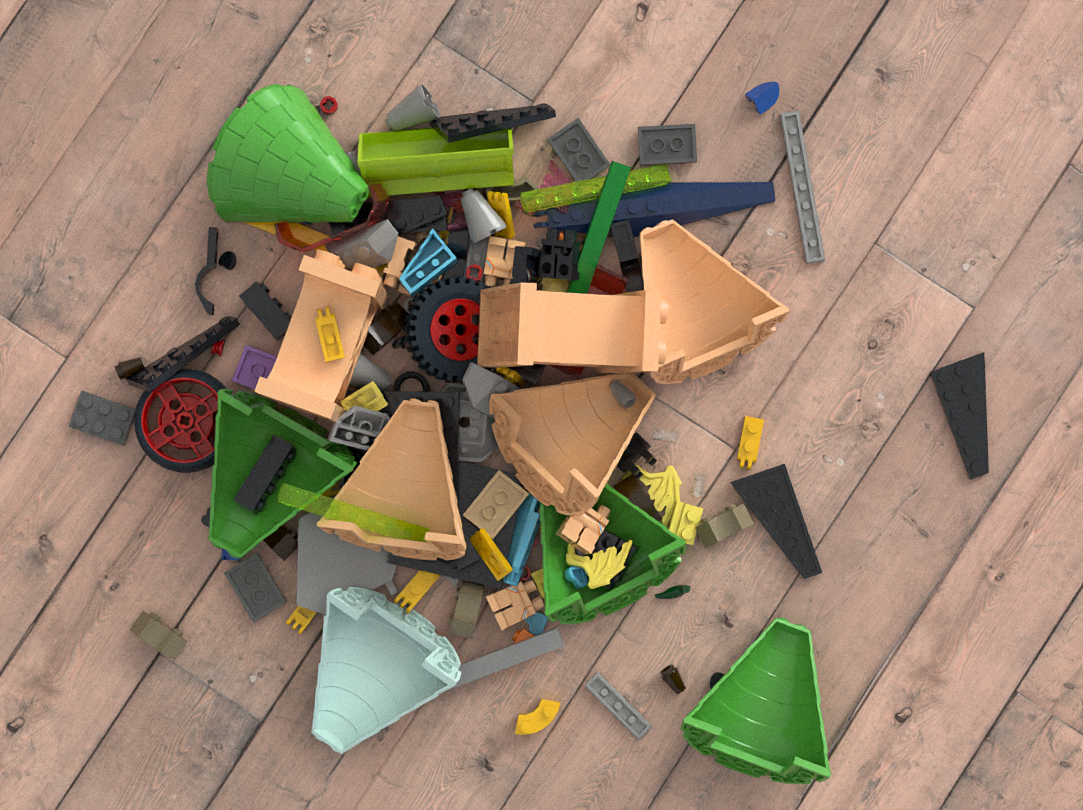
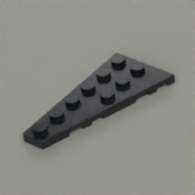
[429,103,556,143]
[328,196,449,241]
[126,316,240,392]
[930,352,989,480]
[730,464,822,579]

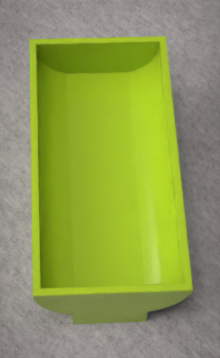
[357,127,514,197]

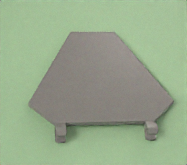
[296,503,397,617]

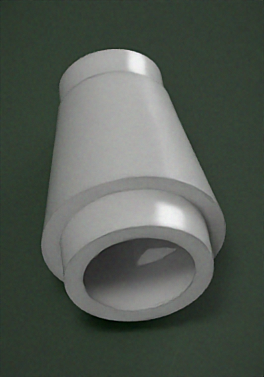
[609,380,636,409]

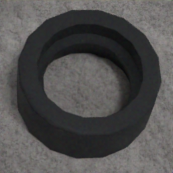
[393,371,430,392]

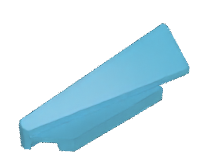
[503,491,541,587]

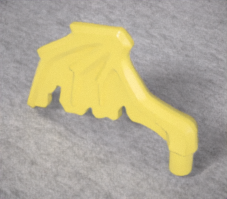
[622,464,682,527]
[566,540,633,589]

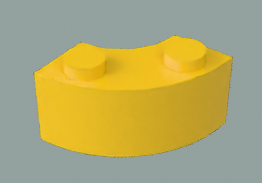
[515,698,560,735]

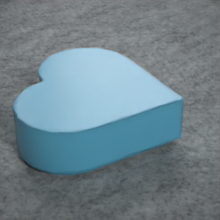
[565,566,588,589]
[525,611,548,635]

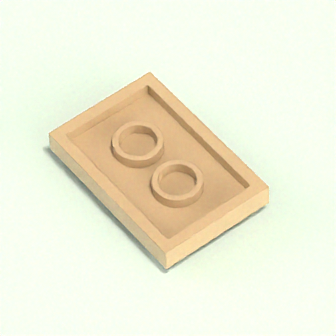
[463,470,529,539]

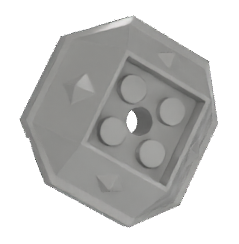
[439,382,499,463]

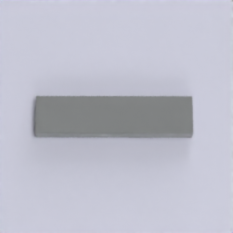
[584,671,652,740]

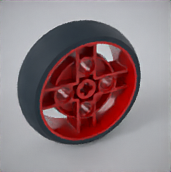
[134,369,227,473]

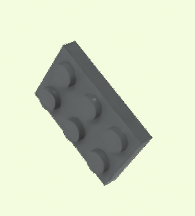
[547,118,610,187]
[638,124,697,166]
[69,391,136,446]
[224,553,287,622]

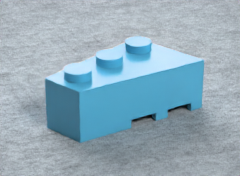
[399,228,457,298]

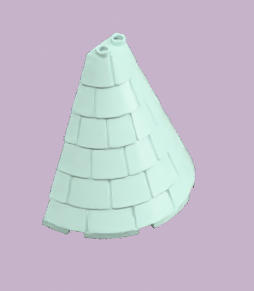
[311,587,461,754]

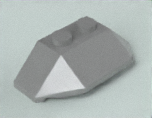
[325,219,398,269]
[462,362,521,420]
[328,405,390,451]

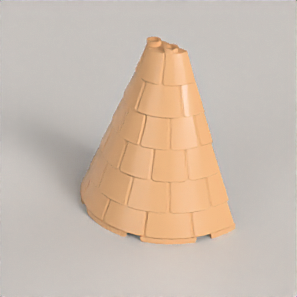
[640,219,789,384]
[489,373,656,516]
[317,398,466,560]

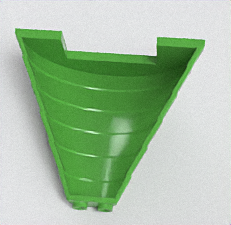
[207,84,370,223]
[208,389,357,558]
[540,484,687,625]
[681,618,831,784]

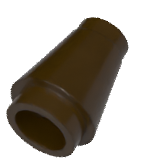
[114,357,144,380]
[660,664,686,694]

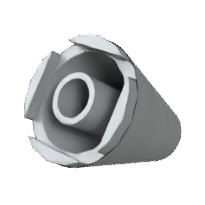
[385,84,440,131]
[460,188,507,244]
[349,353,391,391]

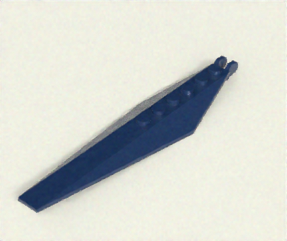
[532,182,776,238]

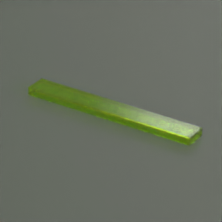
[520,164,672,213]
[276,483,430,542]

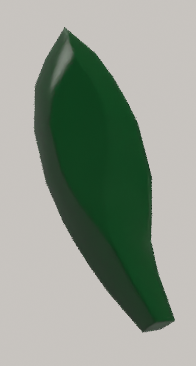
[655,585,691,599]

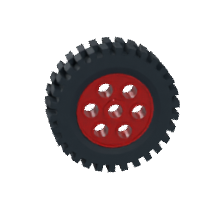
[403,277,492,382]

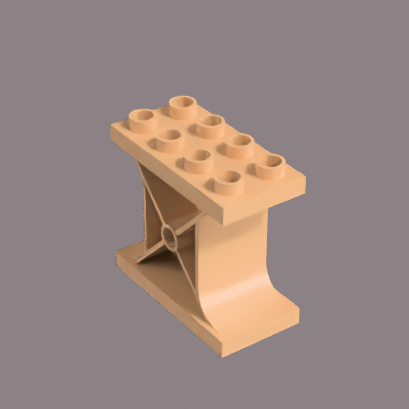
[254,249,389,423]
[477,283,669,374]

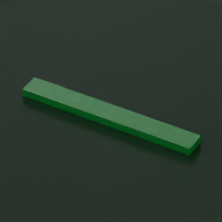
[566,161,631,294]

